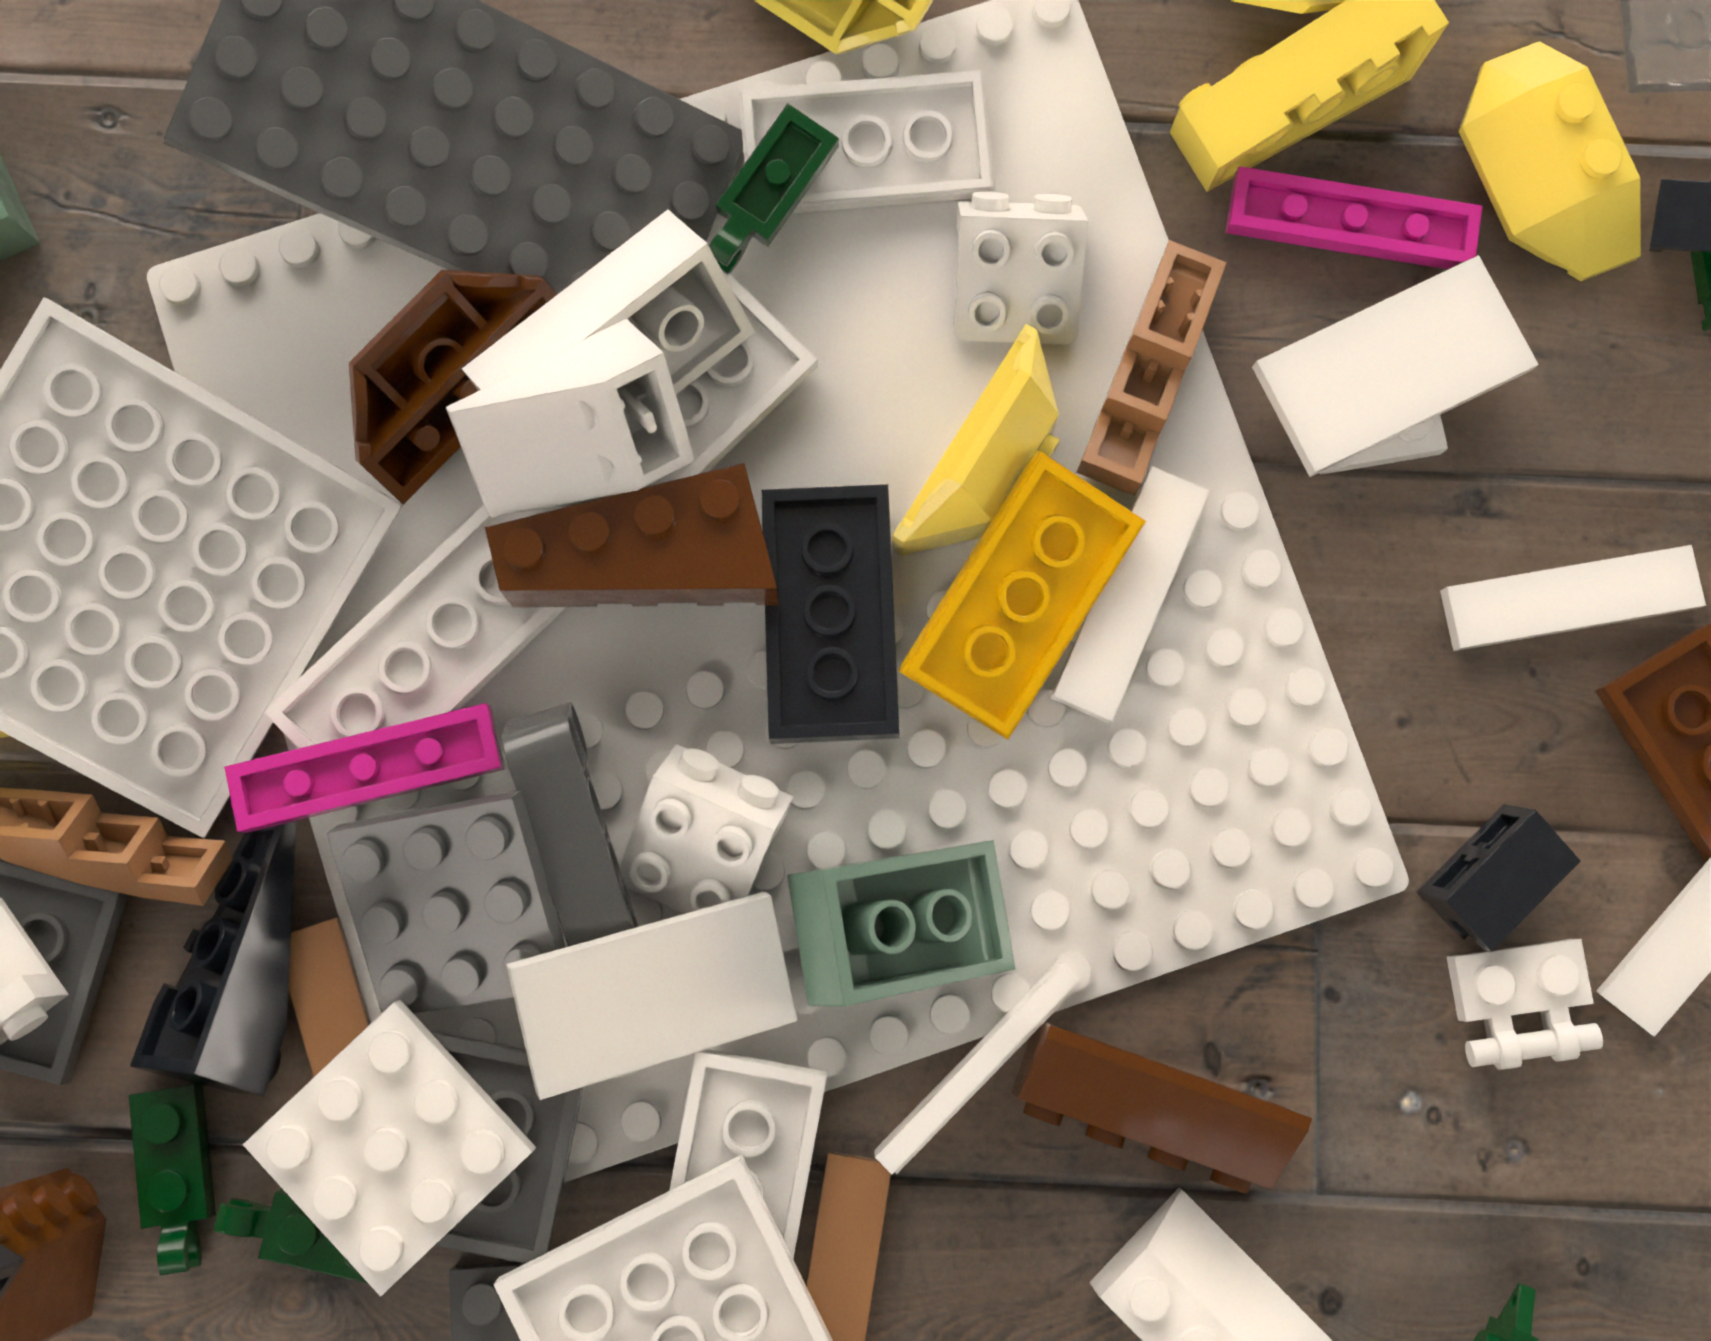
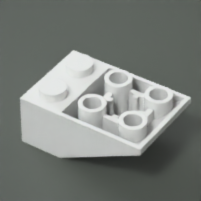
[446,319,695,518]

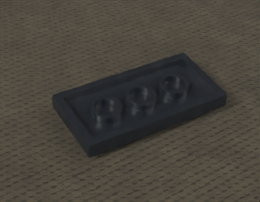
[761,484,900,744]

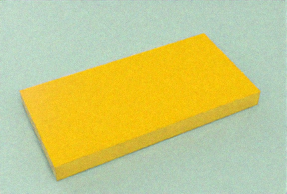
[897,451,1146,740]

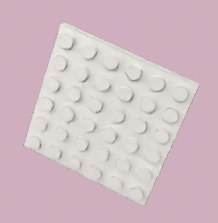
[0,297,403,838]

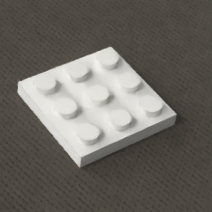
[243,1000,536,1297]

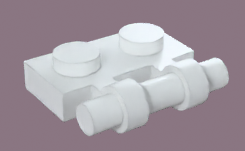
[1447,939,1603,1070]

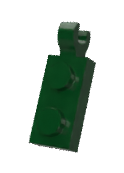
[709,103,839,275]
[128,1084,216,1276]
[213,1189,369,1284]

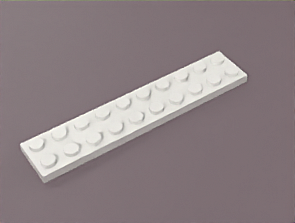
[264,273,818,748]

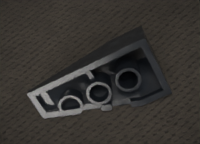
[130,821,296,1096]

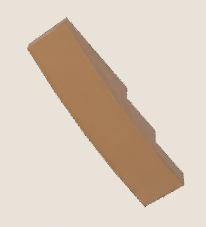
[1076,240,1227,496]
[0,787,233,906]

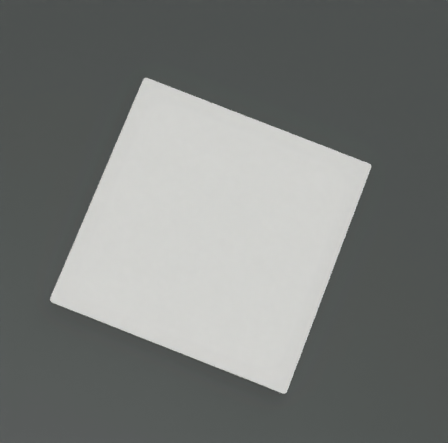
[147,0,1409,1182]

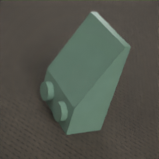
[787,840,1016,1007]

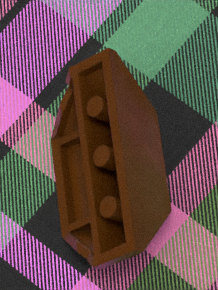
[349,270,557,505]

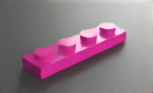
[1225,166,1482,270]
[224,703,505,833]

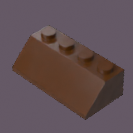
[1011,1022,1312,1194]
[0,1168,107,1341]

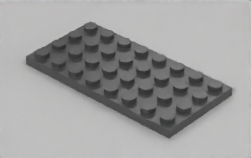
[164,0,743,305]

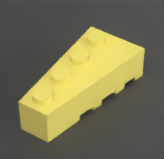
[1170,0,1449,192]

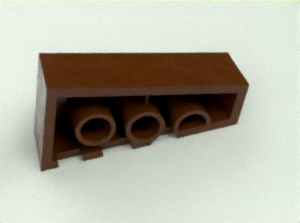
[485,463,779,607]

